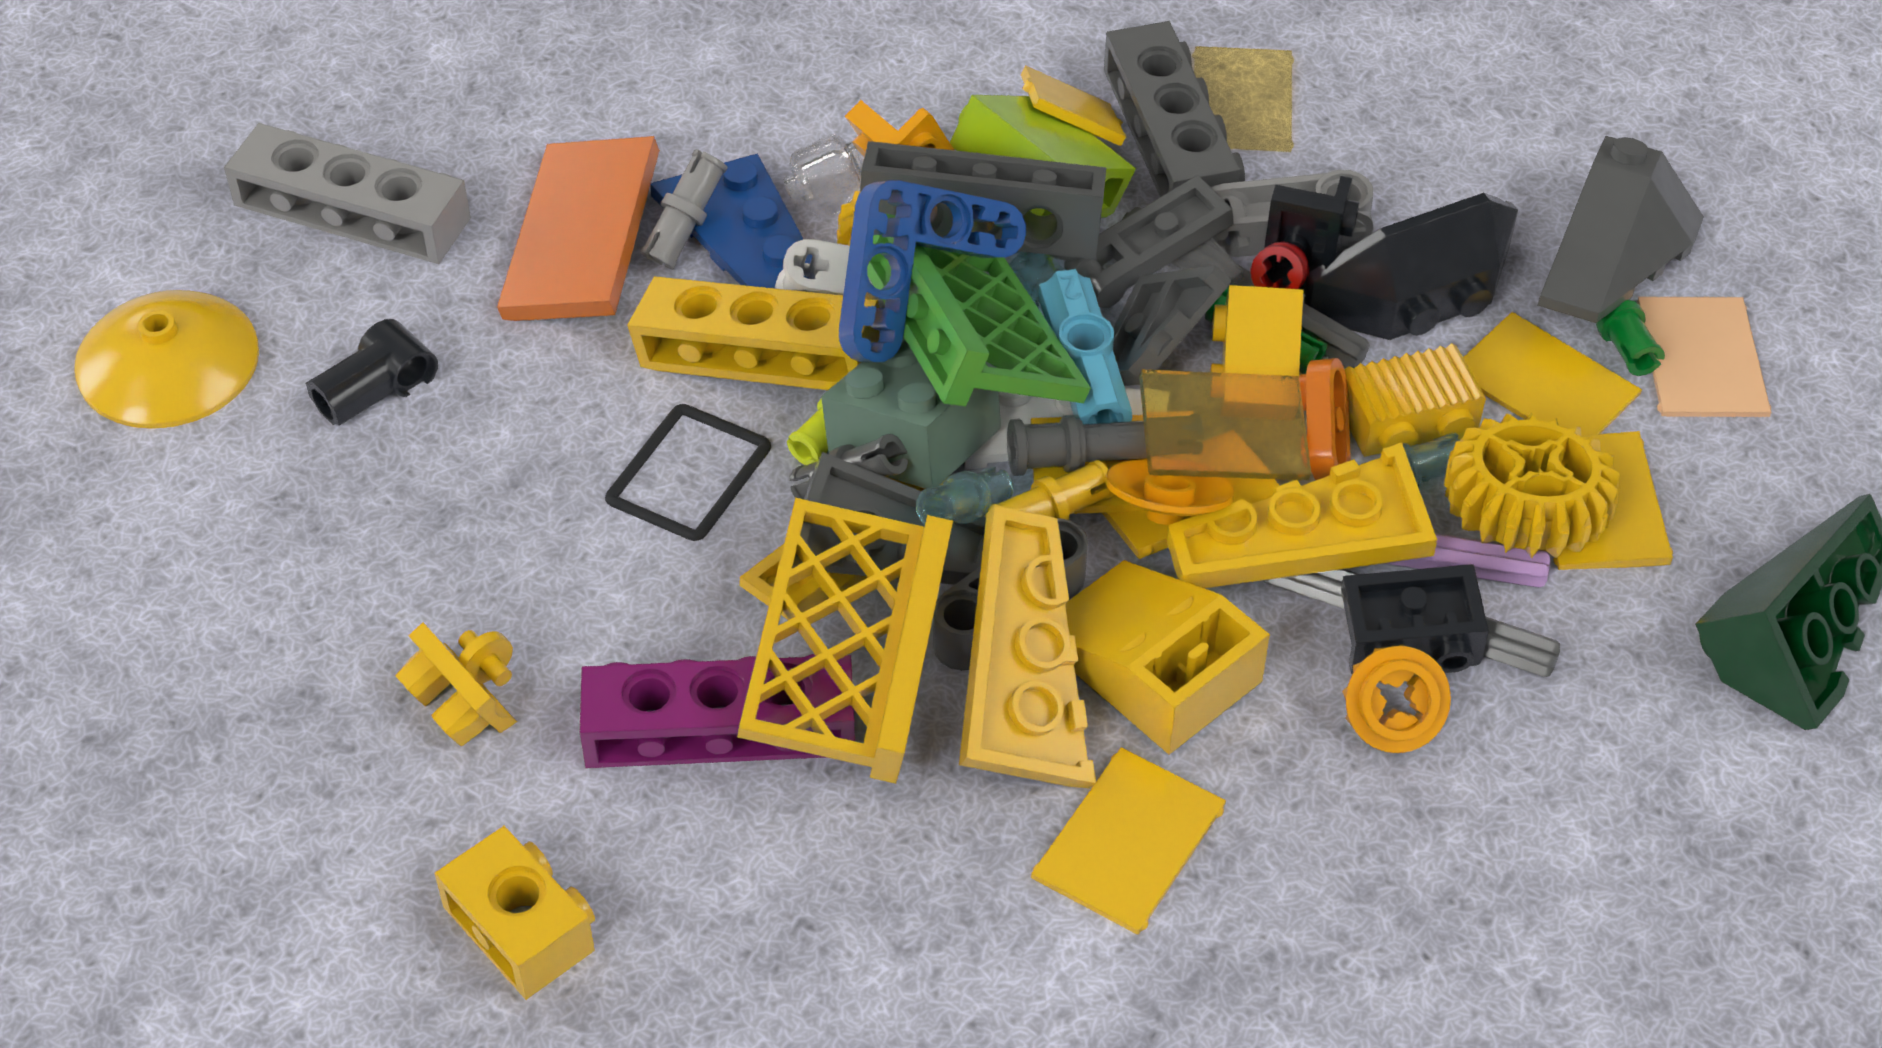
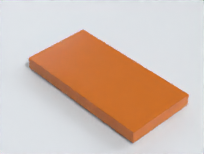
[497,136,660,321]

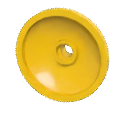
[74,290,259,429]

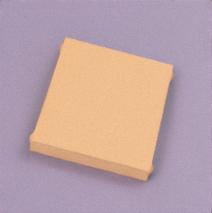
[1637,297,1771,417]

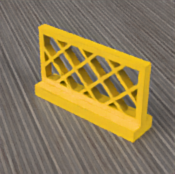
[737,498,953,784]

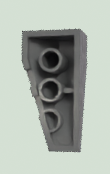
[1537,136,1704,323]

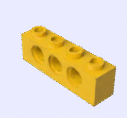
[627,276,880,390]

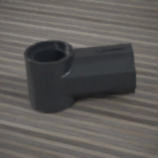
[306,319,438,426]

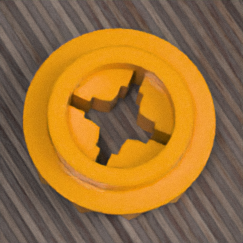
[1342,645,1451,753]

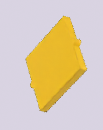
[1020,65,1126,146]

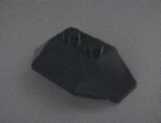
[1304,192,1518,340]

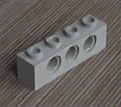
[224,123,471,264]

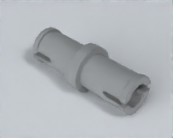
[640,149,728,270]

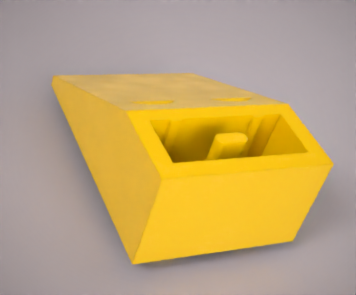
[1065,560,1270,755]

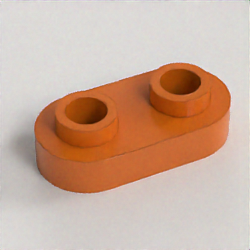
[1297,358,1351,480]

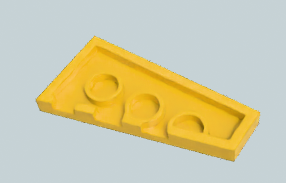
[1167,442,1437,588]
[959,505,1096,789]

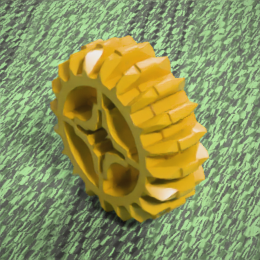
[1444,413,1620,558]

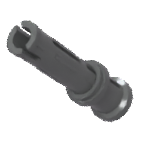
[1007,415,1203,476]

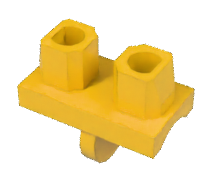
[395,622,517,746]

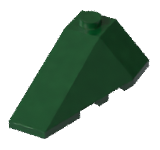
[1695,494,1882,730]

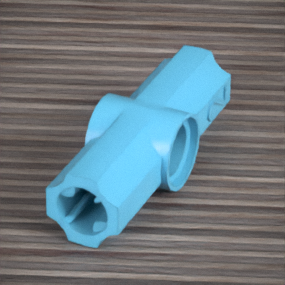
[1038,269,1132,424]

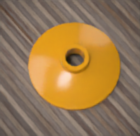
[1106,459,1235,525]

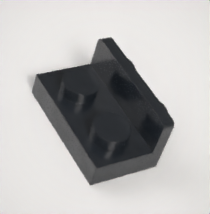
[1264,176,1360,294]
[1341,564,1489,674]

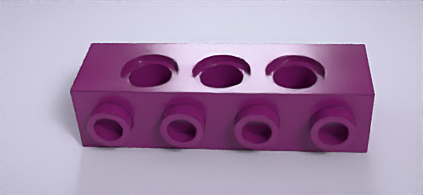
[580,654,855,768]

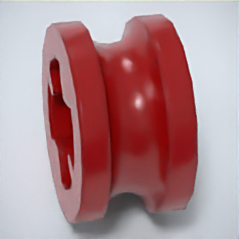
[1250,242,1309,289]

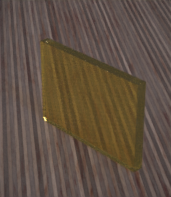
[1192,46,1294,152]
[1139,369,1312,481]

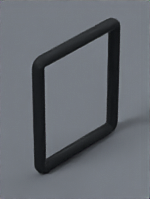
[605,404,771,541]

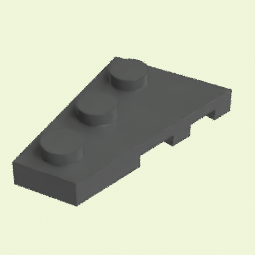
[793,452,986,585]

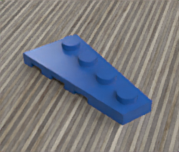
[650,153,812,292]

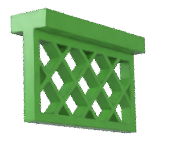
[867,213,1091,407]

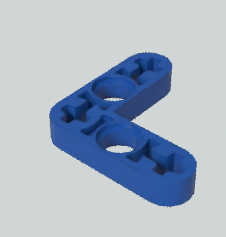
[839,180,1026,362]

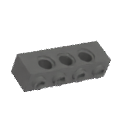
[1104,21,1245,206]
[860,141,1106,261]

